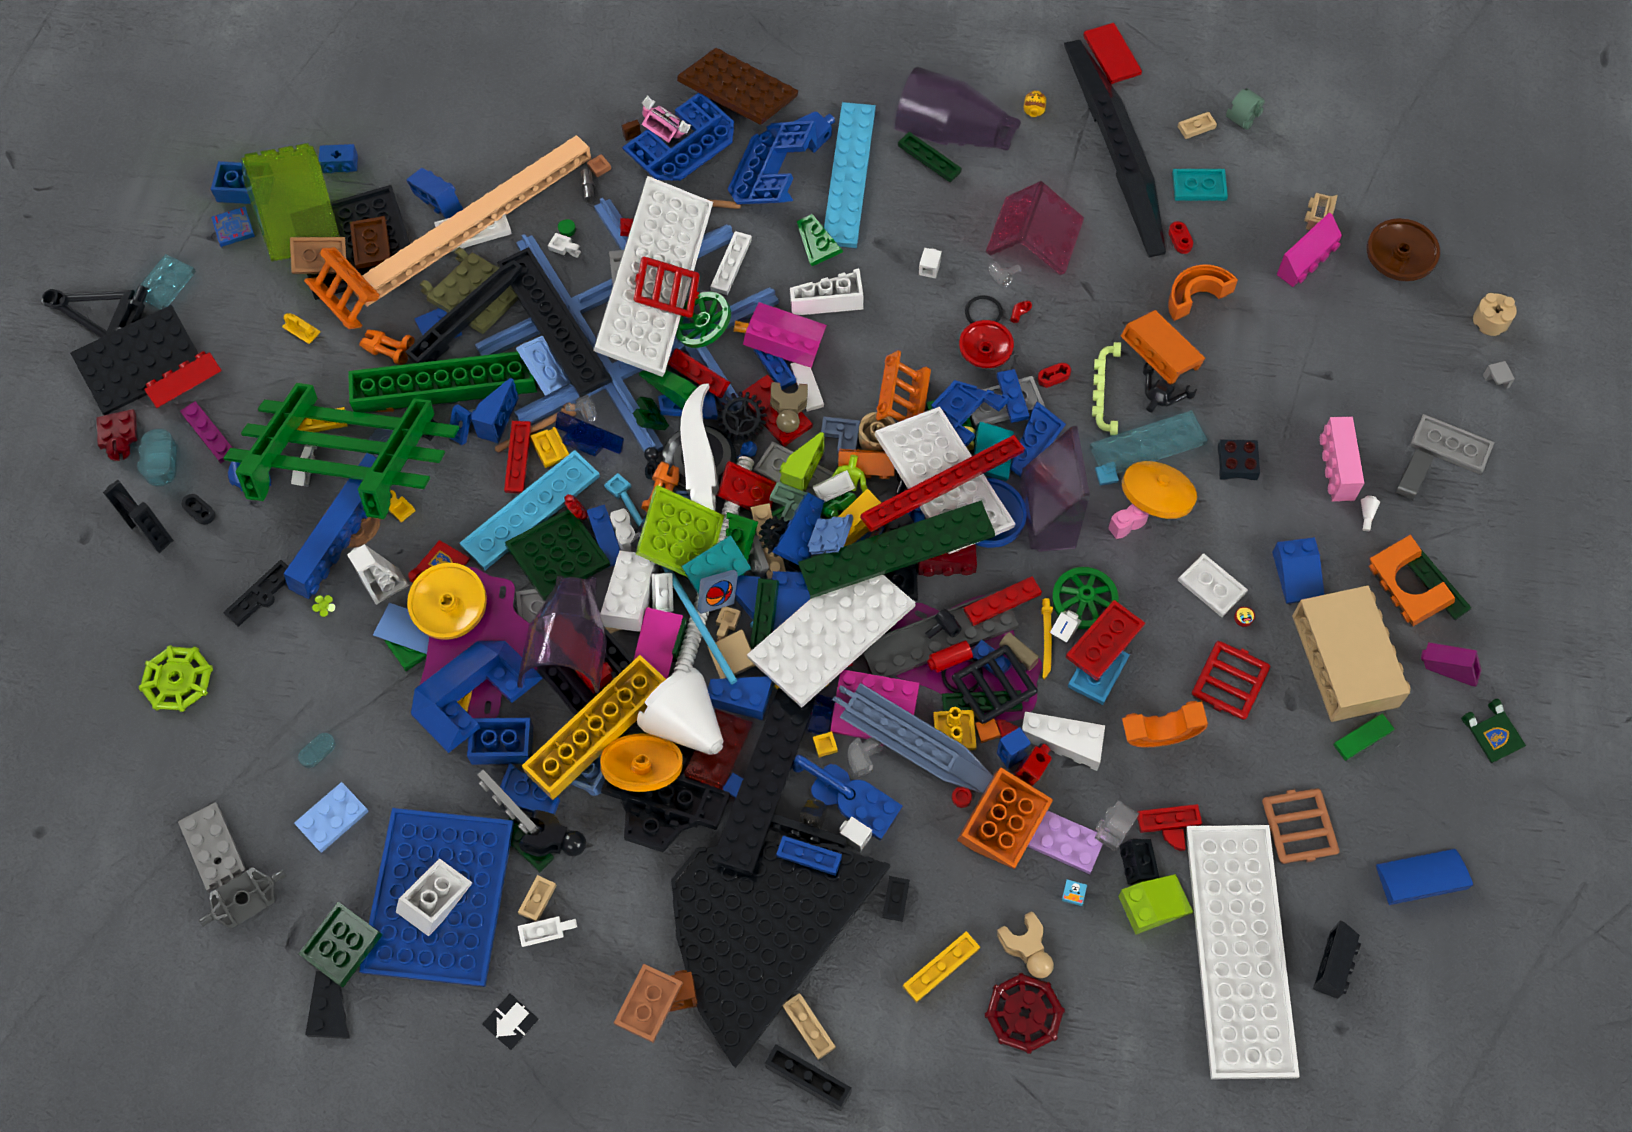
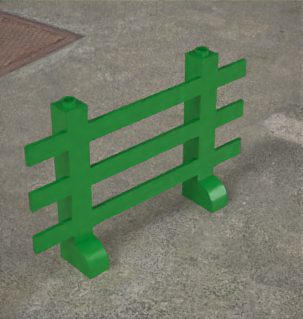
[223,383,460,519]

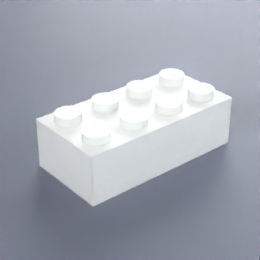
[600,551,659,632]

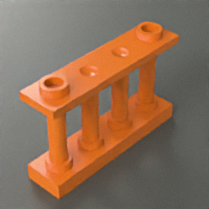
[304,247,380,329]
[876,350,931,422]

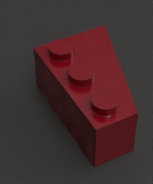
[918,544,977,577]

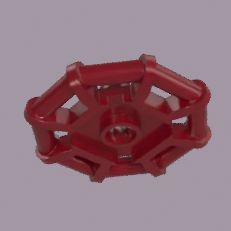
[985,973,1065,1054]

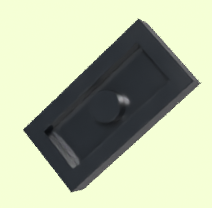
[882,876,910,922]

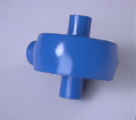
[737,441,757,459]

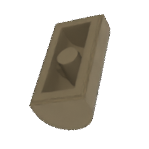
[999,632,1038,671]

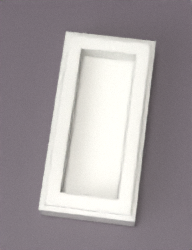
[813,470,855,502]

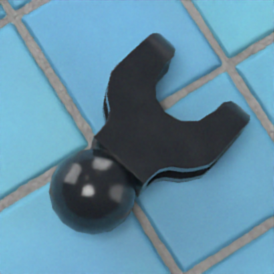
[519,810,587,857]

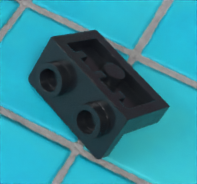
[1120,839,1160,885]

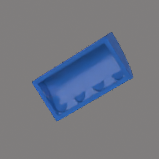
[1376,849,1473,905]

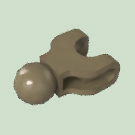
[770,382,808,433]

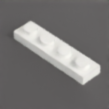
[710,231,752,295]

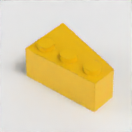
[838,488,881,548]

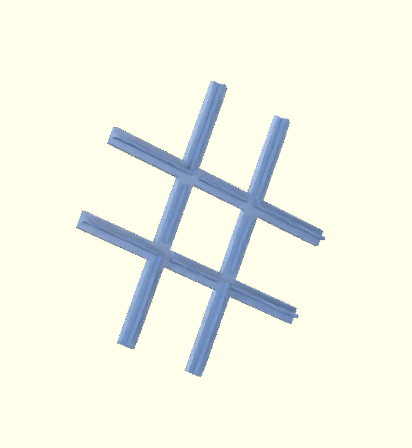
[475,198,779,452]

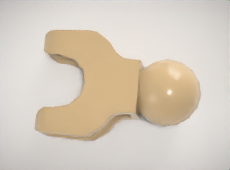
[997,912,1054,979]

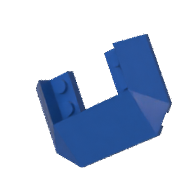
[622,93,734,181]
[728,120,817,204]
[411,641,543,753]

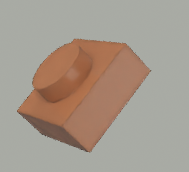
[587,154,611,177]

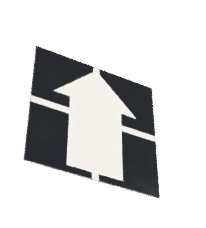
[482,994,539,1050]

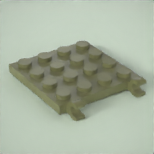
[420,247,518,334]

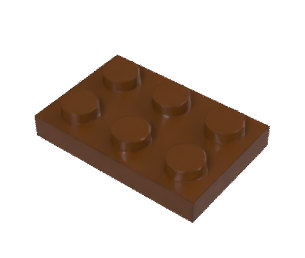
[350,216,391,269]

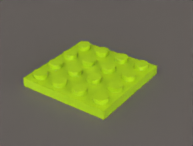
[636,485,724,577]

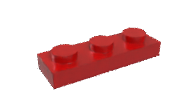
[1136,804,1202,833]

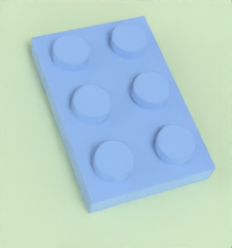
[516,336,570,396]
[294,782,369,853]

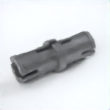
[581,169,595,203]

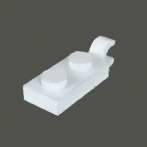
[518,916,577,947]

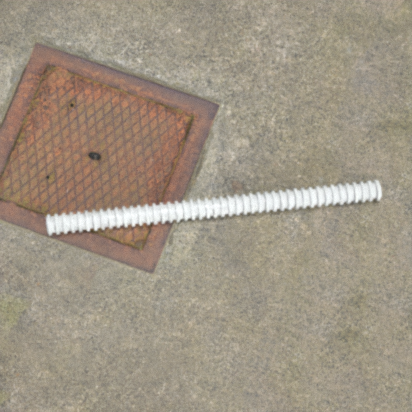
[672,456,754,675]

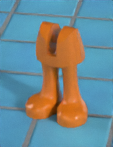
[359,329,415,365]
[641,461,679,512]

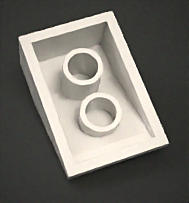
[396,859,472,936]

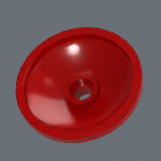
[959,320,1014,368]

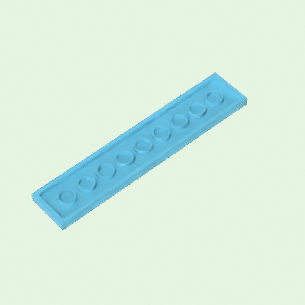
[824,102,876,248]

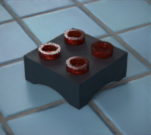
[1218,439,1260,480]

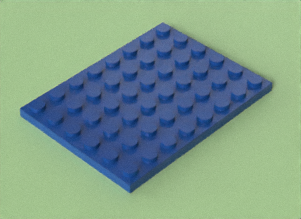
[359,808,514,987]

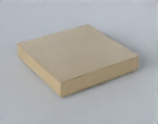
[707,629,756,679]

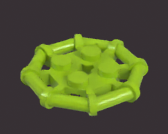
[139,645,213,712]

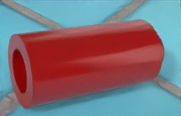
[927,640,973,673]

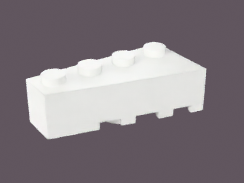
[790,268,863,315]
[347,544,409,605]
[1022,712,1105,771]

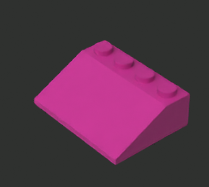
[743,302,827,368]
[830,670,919,741]

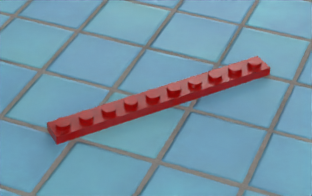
[860,435,1025,532]

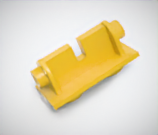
[282,313,321,344]

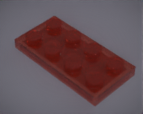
[685,709,753,789]

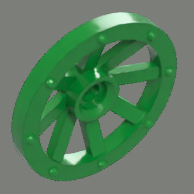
[676,292,731,348]
[1052,567,1119,629]

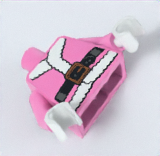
[641,95,691,143]

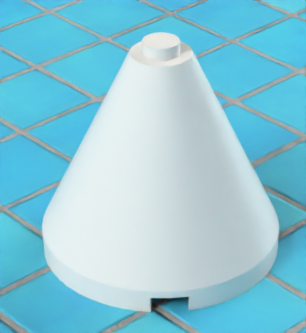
[637,668,723,755]

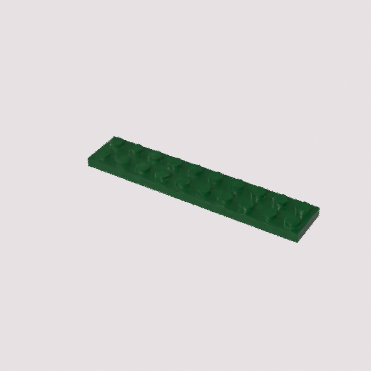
[798,500,995,599]

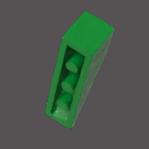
[639,370,697,409]

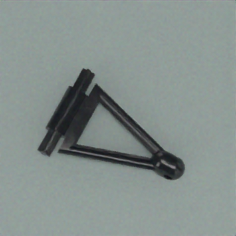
[41,285,149,338]

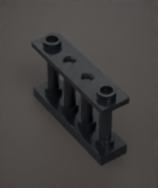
[103,479,174,553]

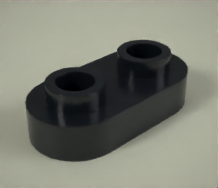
[181,494,215,525]

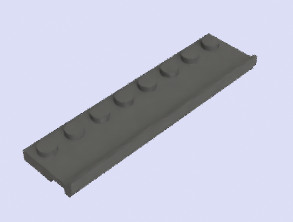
[863,589,1019,678]

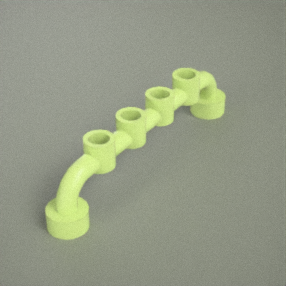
[1092,342,1121,436]

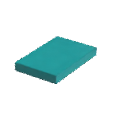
[1172,169,1228,201]
[974,421,1014,481]

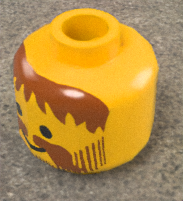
[1023,91,1046,117]

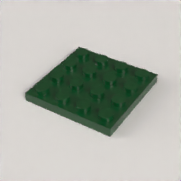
[505,509,611,601]

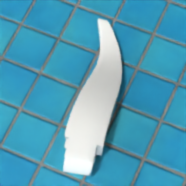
[680,383,719,511]

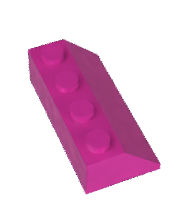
[1277,212,1342,287]

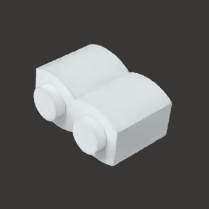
[610,508,637,552]

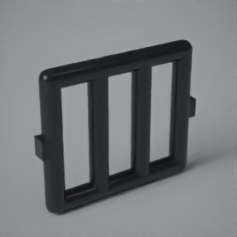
[952,645,1038,724]

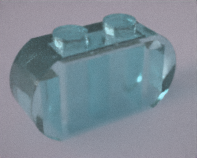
[137,429,177,486]

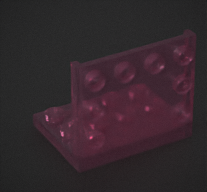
[986,181,1084,275]

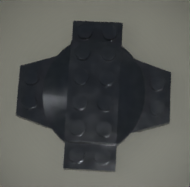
[601,742,730,852]

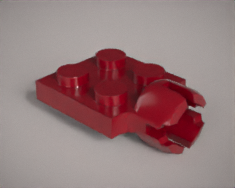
[96,409,137,461]

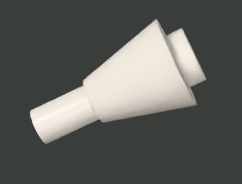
[1361,496,1380,531]

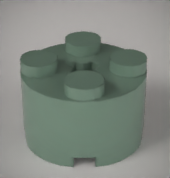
[1226,88,1265,130]

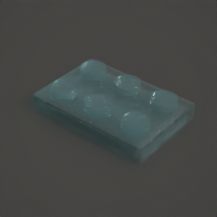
[134,254,196,309]

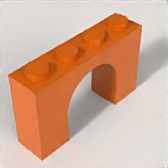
[1369,535,1455,626]

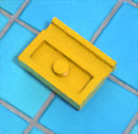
[530,427,569,468]

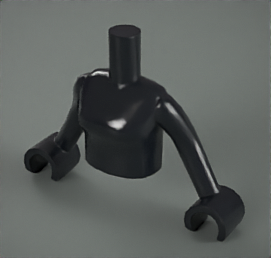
[1143,363,1197,413]

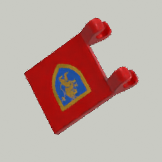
[408,540,470,583]

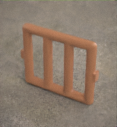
[1262,788,1339,864]

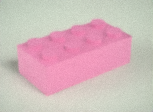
[1320,417,1364,501]

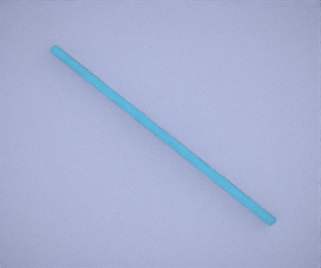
[620,491,737,684]

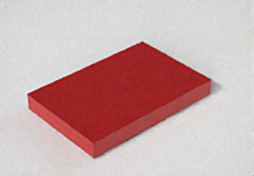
[717,461,776,511]

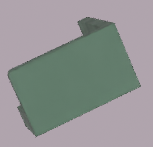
[770,482,807,522]

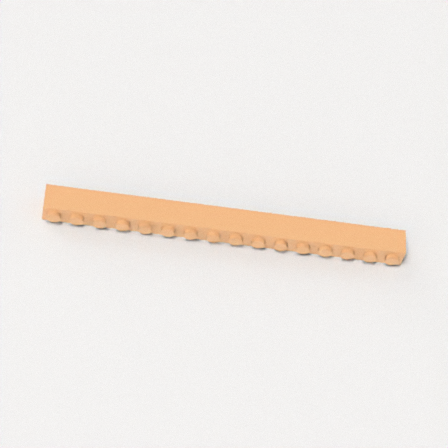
[354,135,591,307]

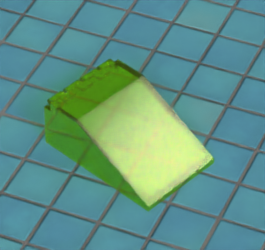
[241,143,340,262]

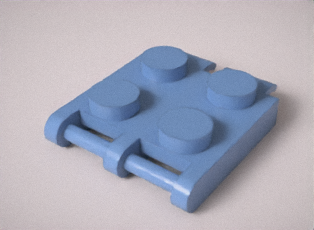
[808,514,853,555]

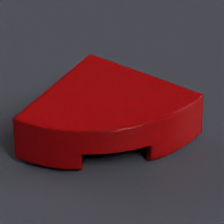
[995,720,1018,738]
[1162,829,1186,851]

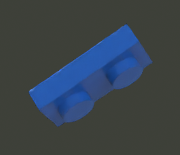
[972,640,1012,677]

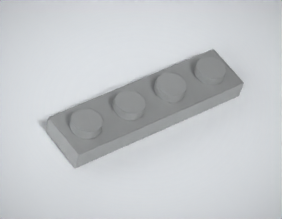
[477,770,540,835]

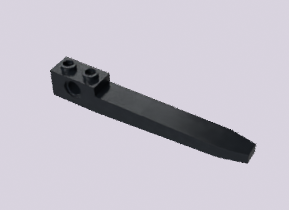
[405,260,523,363]

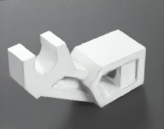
[291,445,317,487]

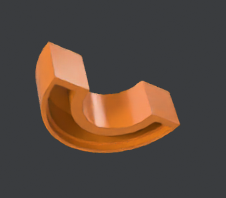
[1168,264,1238,321]
[1122,701,1208,747]

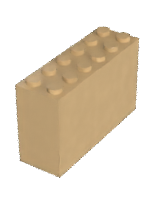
[1292,585,1410,722]

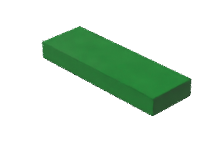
[1333,713,1395,761]

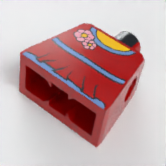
[1013,743,1052,786]

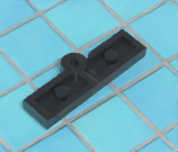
[223,560,288,627]

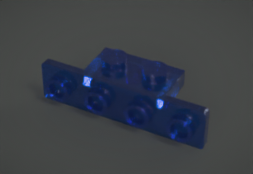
[555,411,624,456]

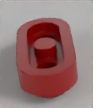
[1168,221,1193,254]

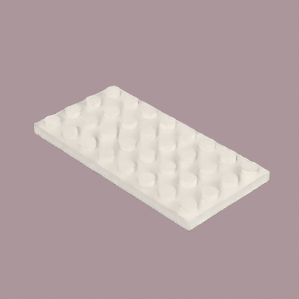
[874,407,1015,554]
[747,575,915,708]

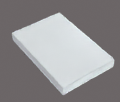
[1178,553,1248,617]

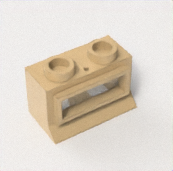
[1304,193,1338,230]

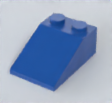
[471,378,519,443]
[1272,537,1325,604]
[772,571,811,631]

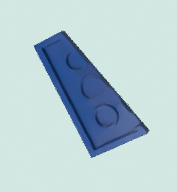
[1010,402,1066,480]
[772,492,824,565]

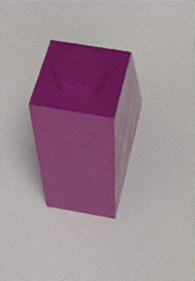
[1421,642,1481,687]

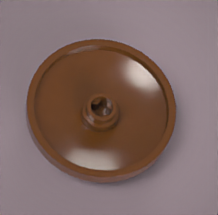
[1366,218,1440,281]

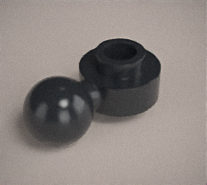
[644,447,660,480]

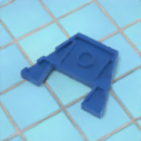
[932,380,1009,447]

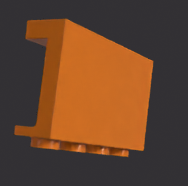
[1121,310,1205,385]

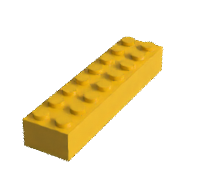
[522,655,666,800]

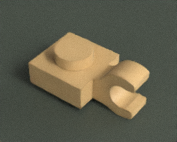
[716,607,741,641]

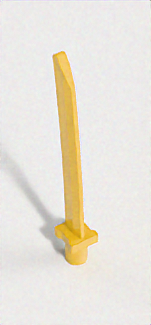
[1041,598,1053,679]

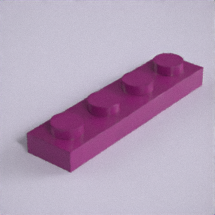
[180,401,232,464]

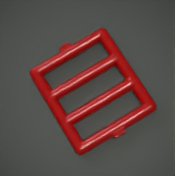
[633,256,700,318]
[1192,641,1270,720]

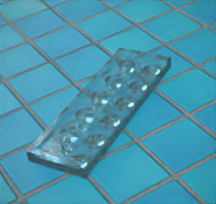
[1090,410,1208,476]

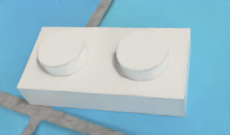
[651,572,674,612]

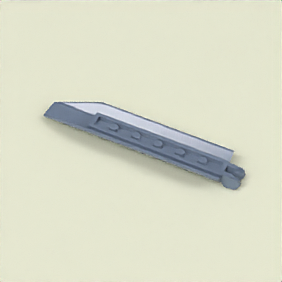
[832,683,993,793]

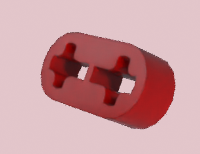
[1038,363,1071,388]

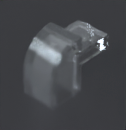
[847,737,884,779]

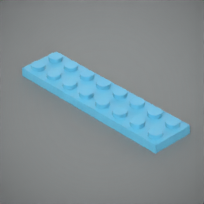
[460,450,600,570]

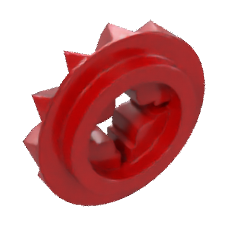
[564,494,588,520]

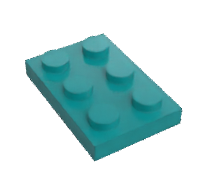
[681,535,751,595]

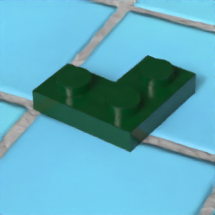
[632,396,669,431]

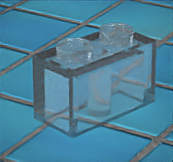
[1095,801,1139,852]

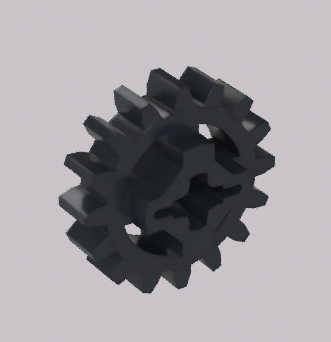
[758,516,790,558]

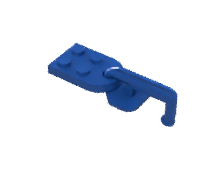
[793,755,903,840]

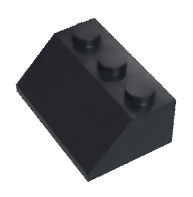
[1313,920,1361,999]

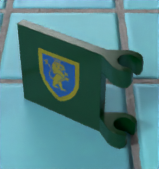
[1461,699,1526,763]

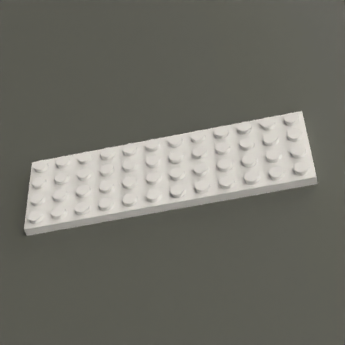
[593,176,713,377]
[1186,825,1300,1079]

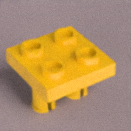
[933,707,977,751]

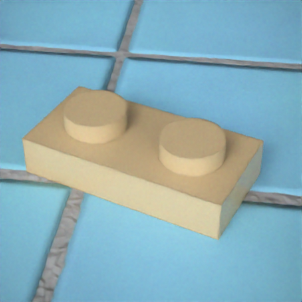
[1178,112,1217,139]
[518,875,557,922]

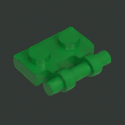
[821,492,857,518]

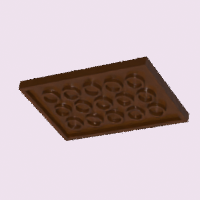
[677,48,798,125]

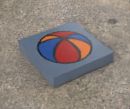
[697,570,738,614]

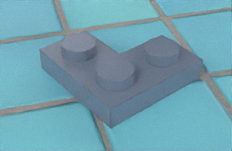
[821,417,860,454]

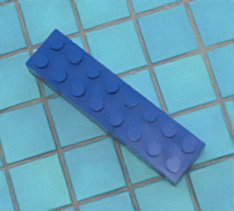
[284,453,377,599]

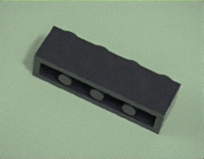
[765,1044,852,1111]

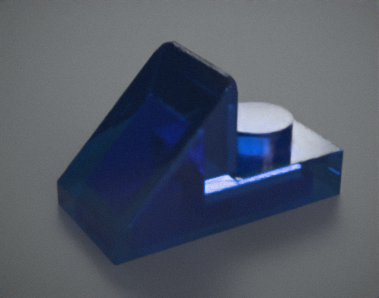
[808,694,835,735]

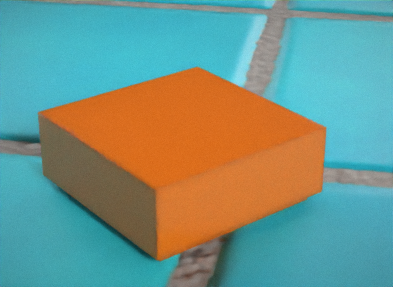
[975,719,1000,743]

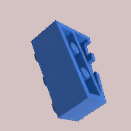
[406,168,463,219]
[707,676,774,720]

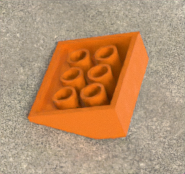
[957,767,1053,869]

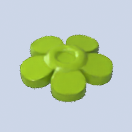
[312,595,335,617]

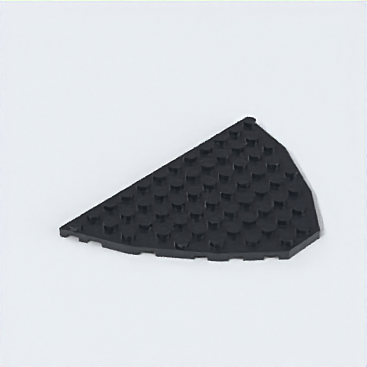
[671,841,891,1068]

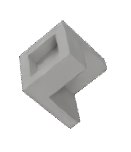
[1483,361,1515,389]

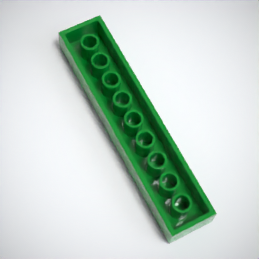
[349,351,537,413]

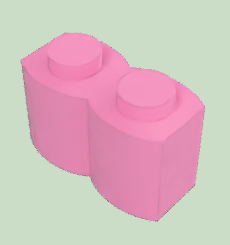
[1108,504,1149,539]

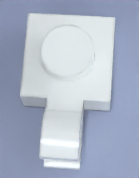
[548,233,581,258]

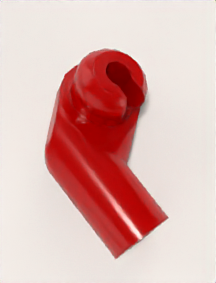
[1010,300,1032,323]

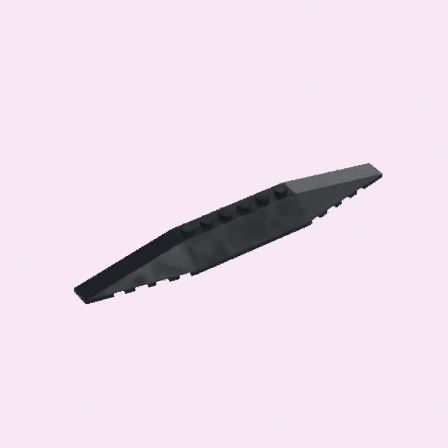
[1064,40,1166,258]

